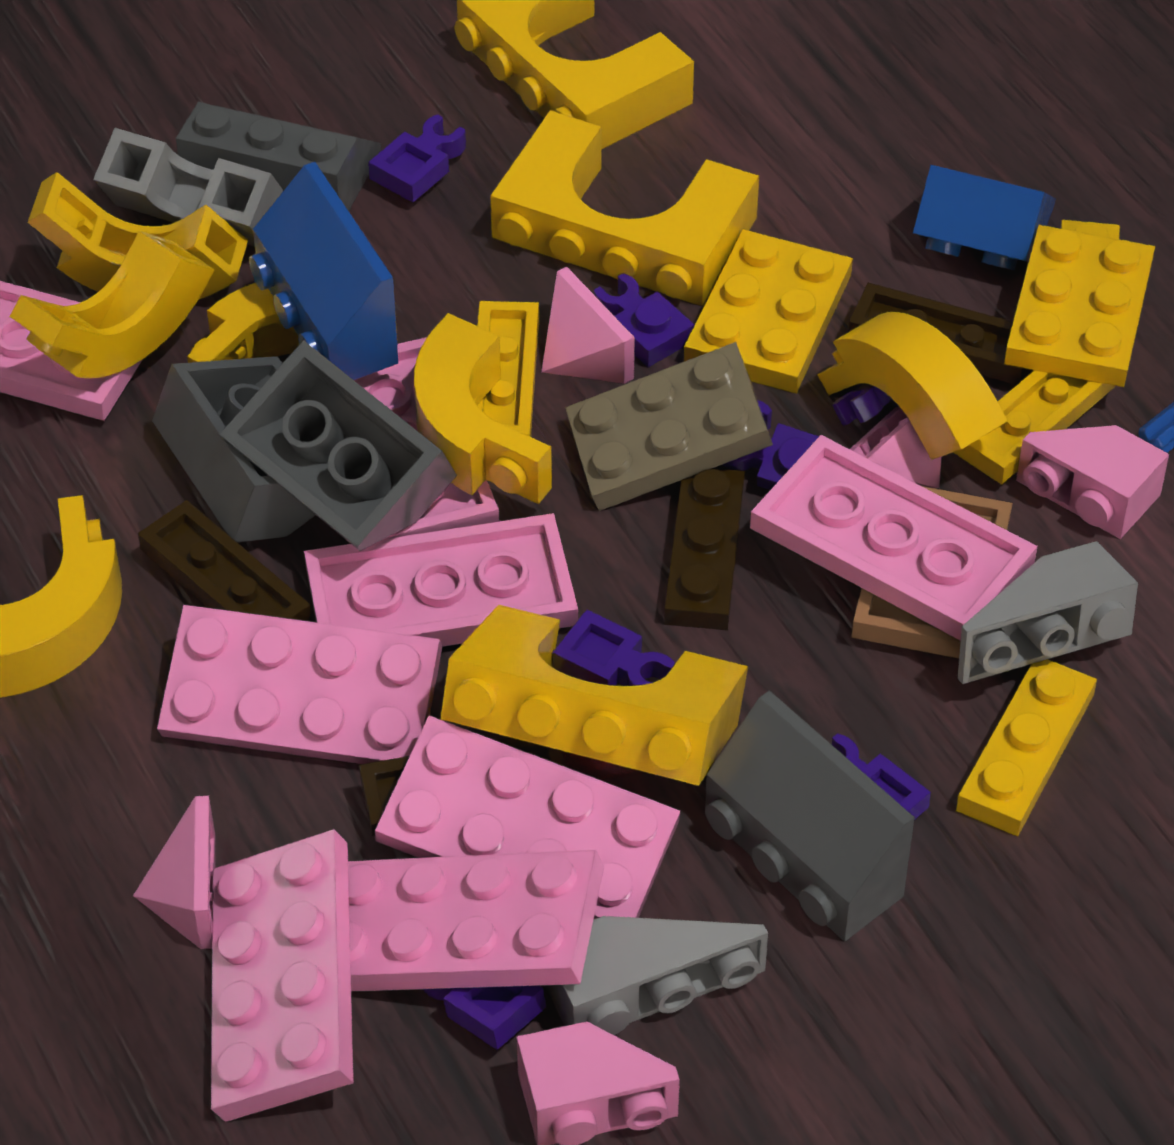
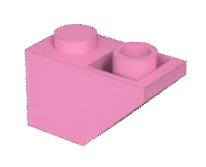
[1016,425,1169,539]
[517,1021,680,1145]

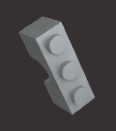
[93,128,283,247]

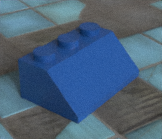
[249,162,399,380]

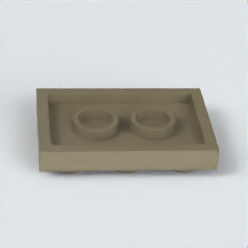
[565,342,773,511]

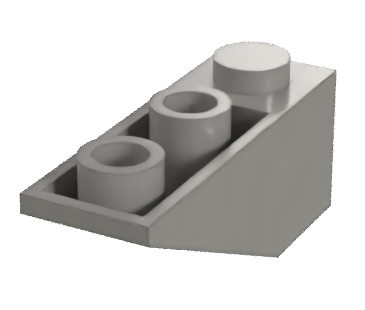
[958,541,1138,684]
[544,916,768,1035]

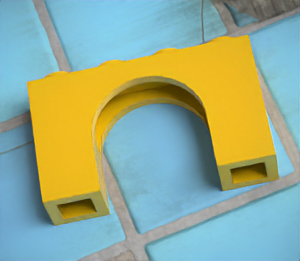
[455,0,694,149]
[490,110,759,306]
[441,605,748,786]

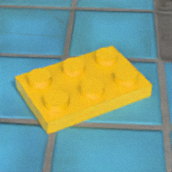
[1004,225,1155,387]
[684,229,853,394]

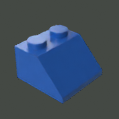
[913,165,1056,271]

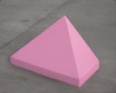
[541,267,635,384]
[850,407,942,488]
[133,796,215,949]

